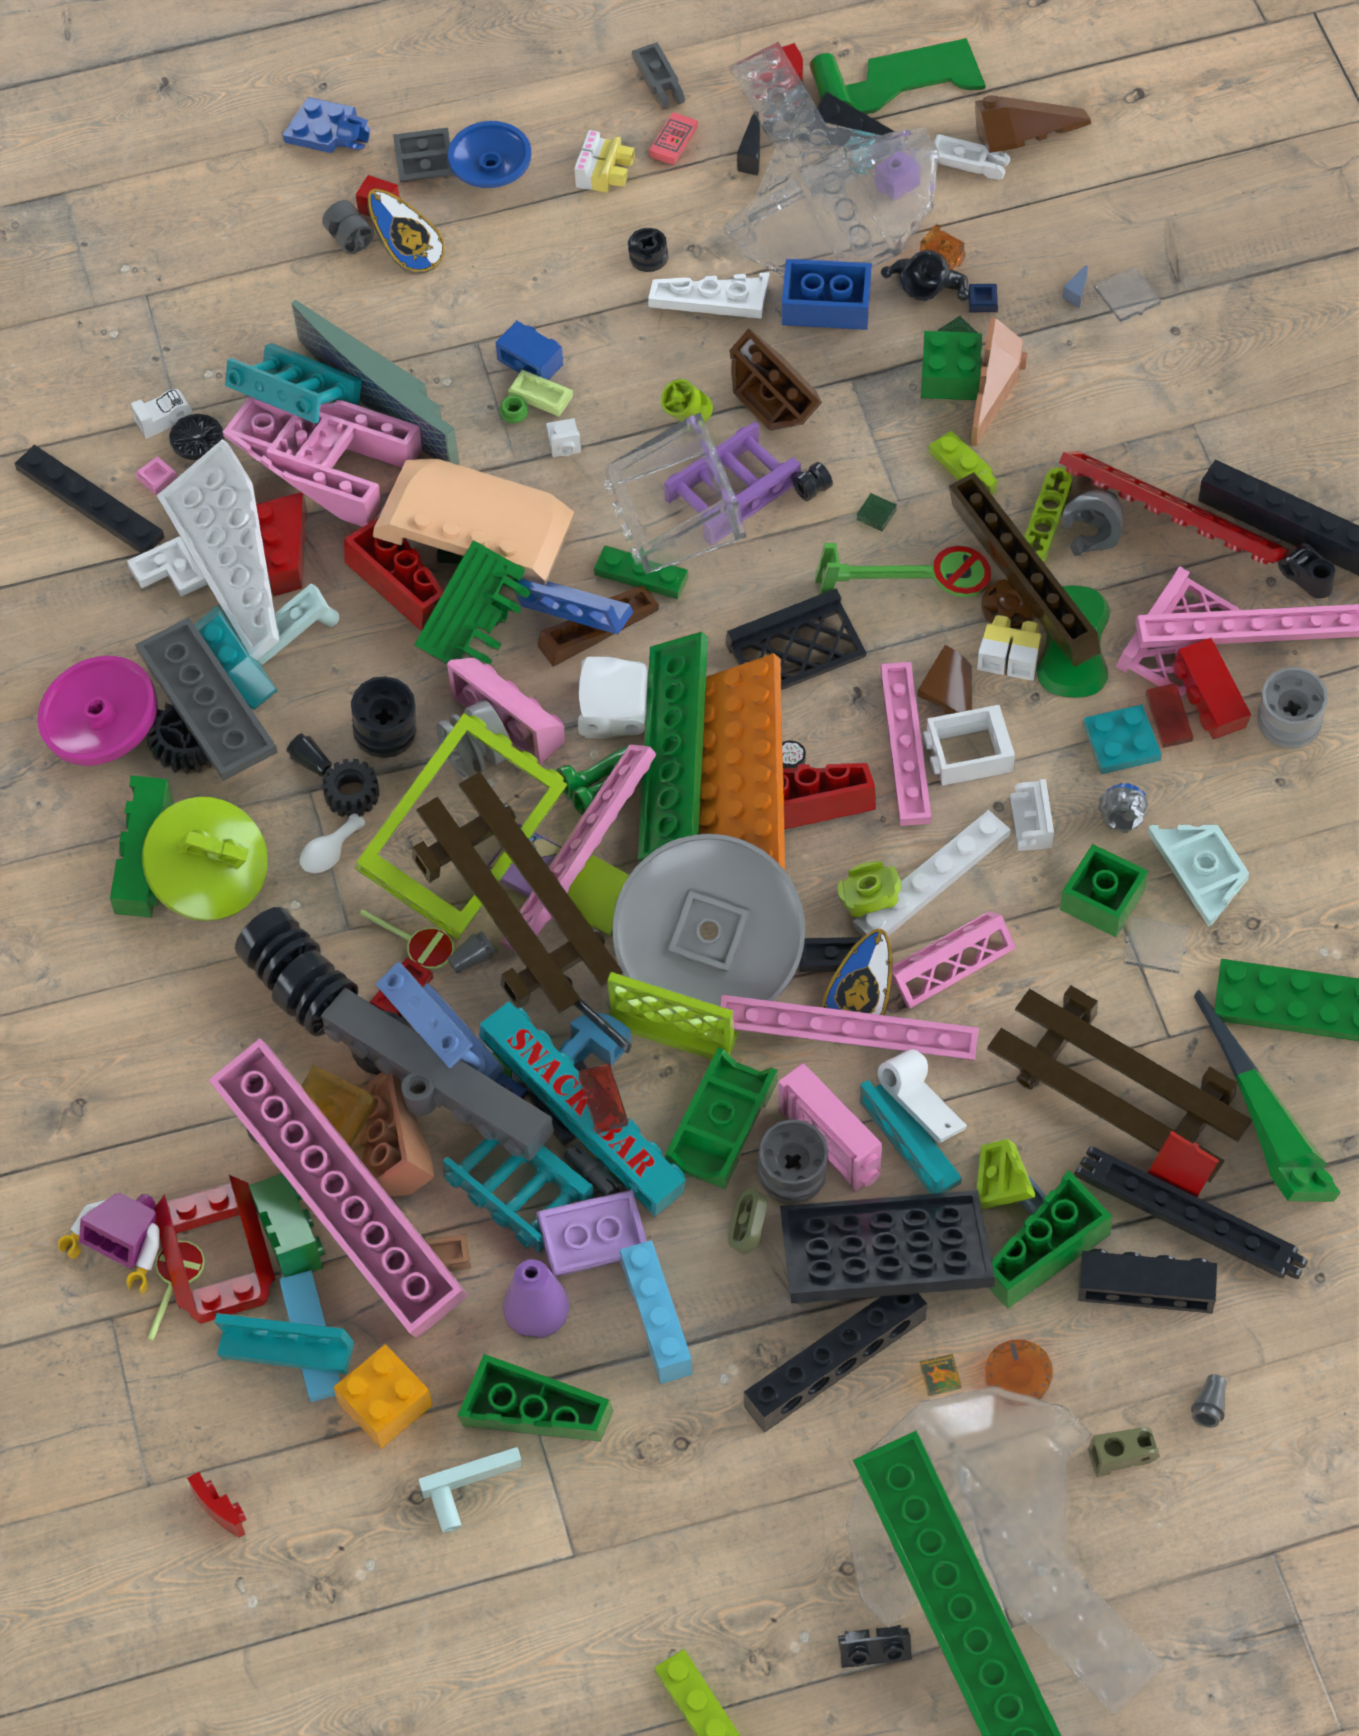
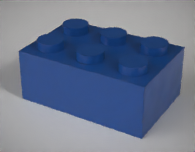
[782,259,872,330]

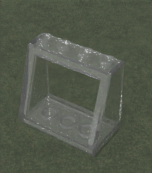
[603,413,747,574]

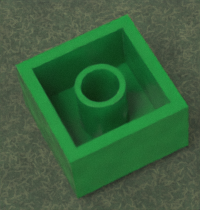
[921,331,982,401]
[1060,844,1149,937]

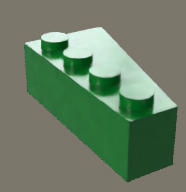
[989,1170,1112,1309]
[457,1354,614,1442]

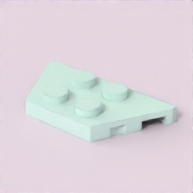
[1148,825,1249,927]

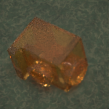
[920,223,966,270]

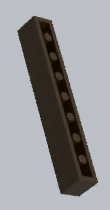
[949,472,1101,668]

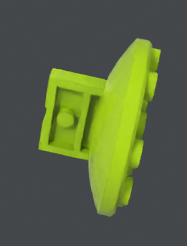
[142,797,268,921]

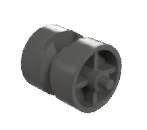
[322,200,374,254]

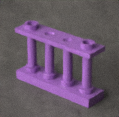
[664,421,801,544]

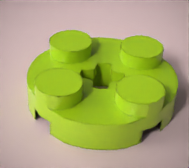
[837,861,901,917]

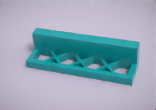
[860,1080,962,1194]
[214,1313,355,1374]

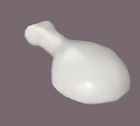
[299,813,366,873]

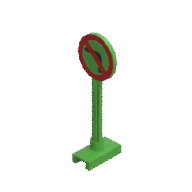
[814,543,991,598]

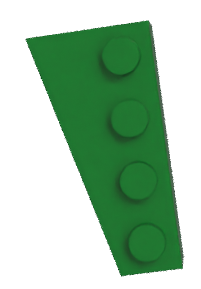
[110,775,174,918]

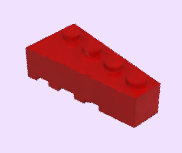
[344,517,444,631]
[783,763,876,830]

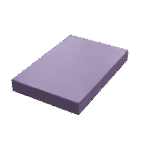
[536,1190,647,1277]

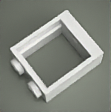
[922,705,1015,786]

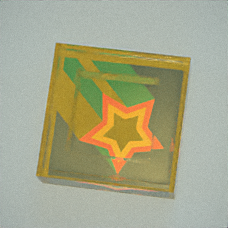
[920,1354,962,1396]

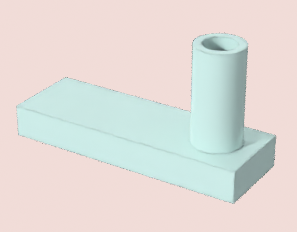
[258,584,339,665]
[419,1447,522,1533]

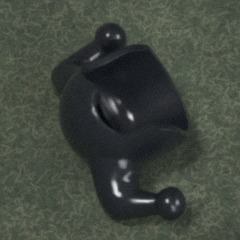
[881,250,969,301]

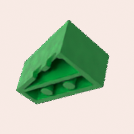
[249,1173,325,1278]

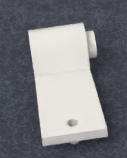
[878,1049,967,1143]

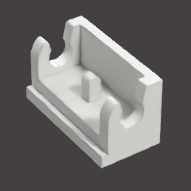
[1010,779,1054,851]

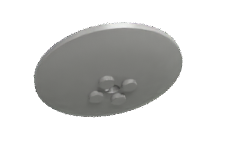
[613,834,805,1023]

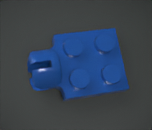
[282,97,371,153]

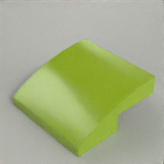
[567,855,629,937]

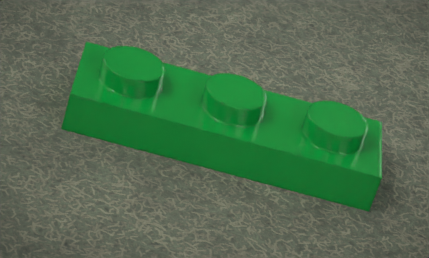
[594,545,688,599]

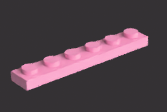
[880,662,932,826]

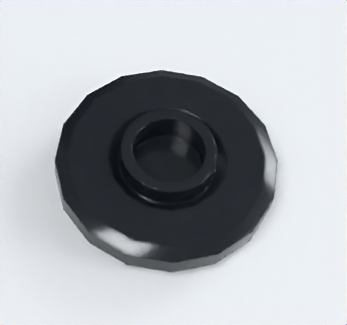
[169,414,224,460]

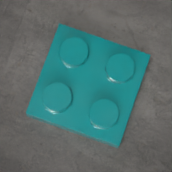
[1083,704,1162,774]

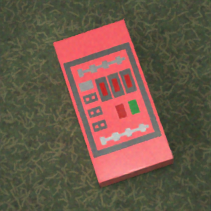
[649,112,698,165]

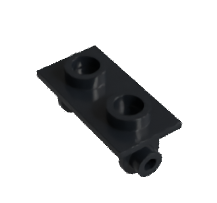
[838,1625,912,1668]

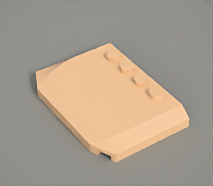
[373,459,574,585]

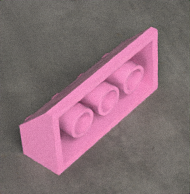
[447,658,565,765]

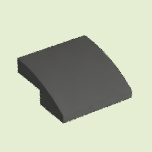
[393,127,455,183]

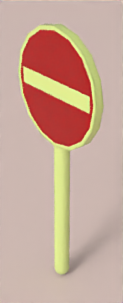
[359,910,454,970]
[148,1240,205,1341]

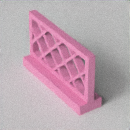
[1116,566,1239,700]

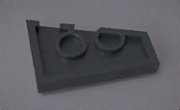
[798,92,898,158]

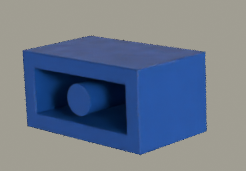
[495,320,564,380]

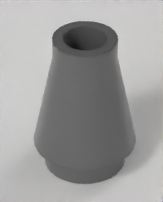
[447,931,496,974]
[1191,1374,1227,1428]

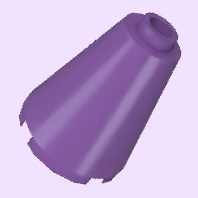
[503,1259,570,1338]

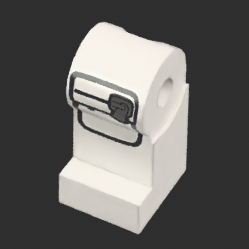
[131,389,192,439]

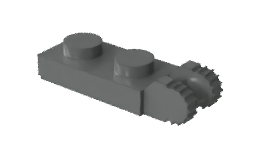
[632,42,685,110]

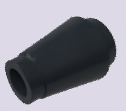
[286,733,332,777]

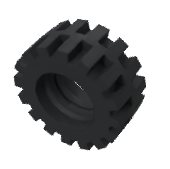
[322,759,379,818]

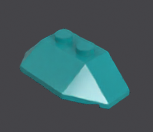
[195,604,278,710]

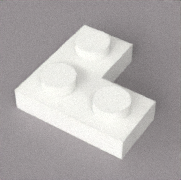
[127,536,208,597]

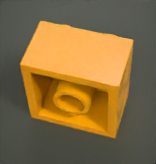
[333,1344,433,1449]

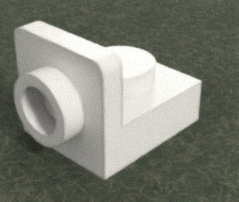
[546,418,581,457]

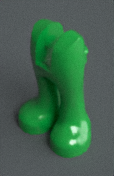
[556,746,642,815]

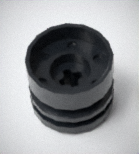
[351,676,417,758]
[234,907,321,991]
[272,950,359,1037]

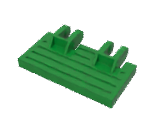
[414,540,531,665]

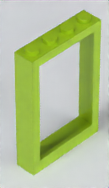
[354,713,567,940]

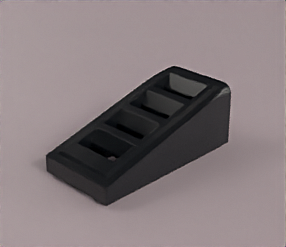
[737,113,760,176]

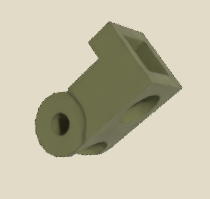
[1088,1427,1160,1477]

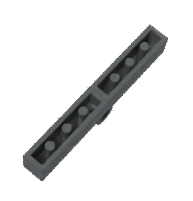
[321,988,554,1161]

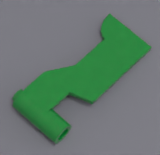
[809,38,986,115]

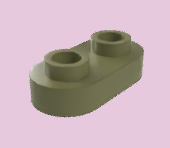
[728,1188,767,1254]

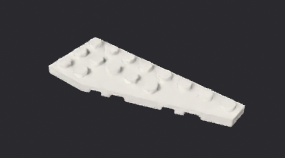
[157,439,279,660]

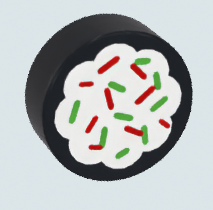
[782,740,806,769]

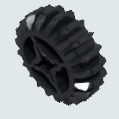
[147,702,212,775]

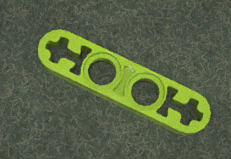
[1024,467,1073,562]

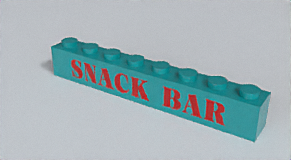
[479,1001,686,1217]

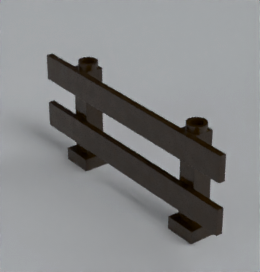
[412,771,623,1014]
[987,985,1252,1183]

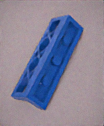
[513,579,633,634]

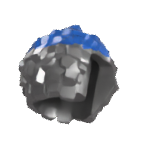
[1098,783,1149,833]

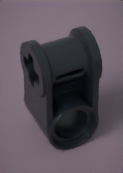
[1278,542,1336,598]

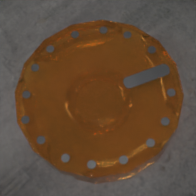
[985,1339,1053,1406]

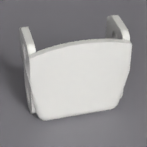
[578,657,649,739]

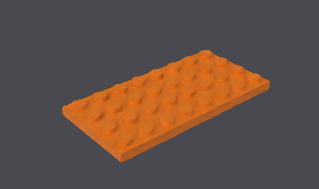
[699,653,785,871]

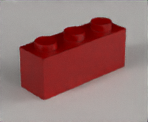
[1173,637,1252,740]

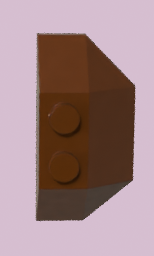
[729,328,822,431]

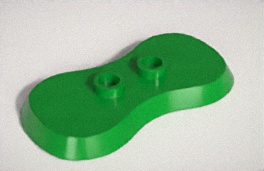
[1037,585,1110,698]

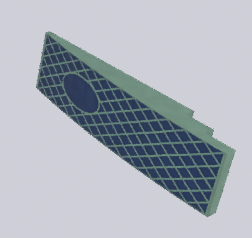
[291,300,459,465]

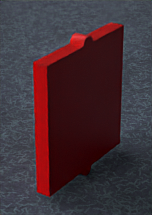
[1148,1131,1219,1198]

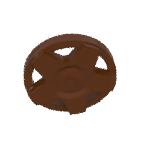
[981,579,1036,629]

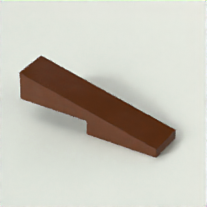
[538,585,659,667]

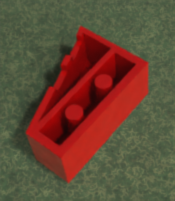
[256,492,307,596]

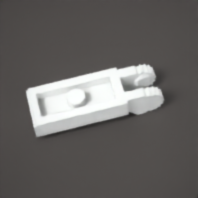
[928,134,1010,180]

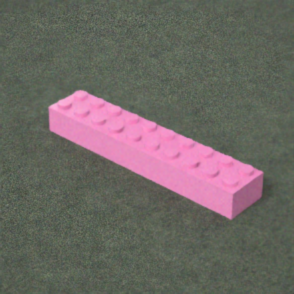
[209,1038,469,1338]

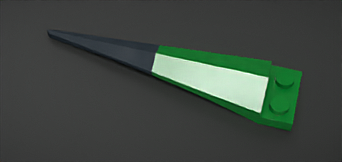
[1194,989,1341,1202]

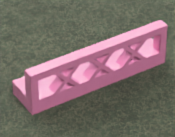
[891,911,1016,1008]

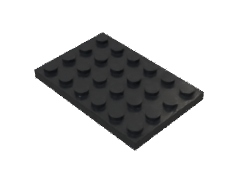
[780,1190,995,1303]

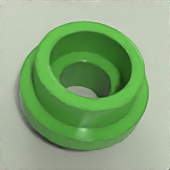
[499,395,528,423]

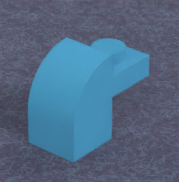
[559,1013,632,1067]

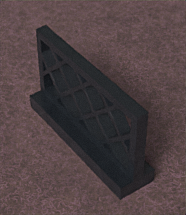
[725,588,867,690]

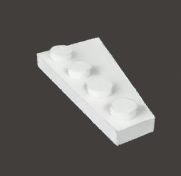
[648,272,769,319]

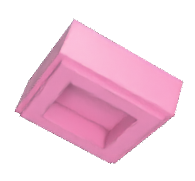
[135,456,178,495]

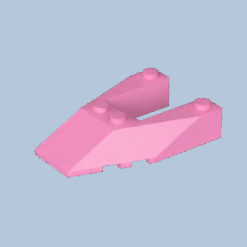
[223,396,422,527]

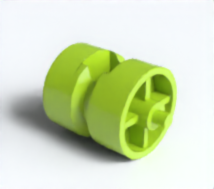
[661,379,713,428]

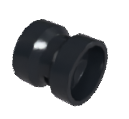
[792,462,833,501]

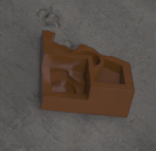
[917,645,972,715]

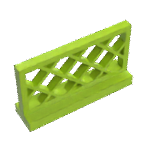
[608,972,738,1060]

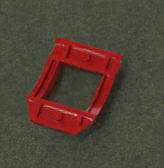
[153,1175,276,1324]

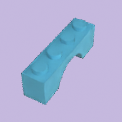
[620,1240,693,1384]

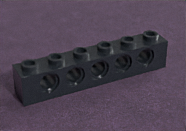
[744,1293,927,1433]

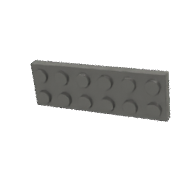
[135,617,278,781]

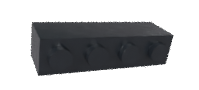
[1078,1249,1217,1314]

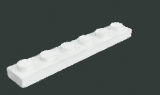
[853,810,1011,937]

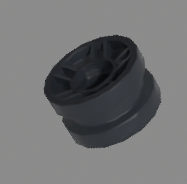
[628,228,669,272]

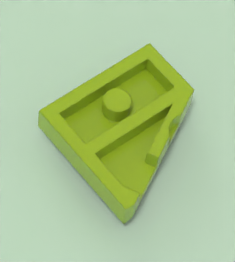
[977,1139,1035,1210]

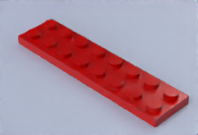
[1059,451,1290,565]

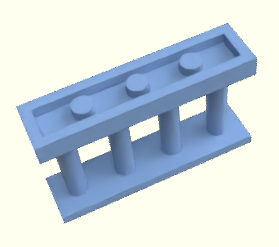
[376,961,505,1080]

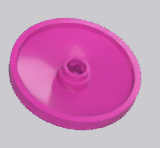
[38,656,158,766]

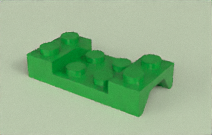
[665,1047,778,1189]

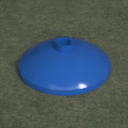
[448,121,532,188]

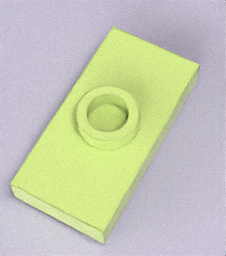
[508,369,573,417]

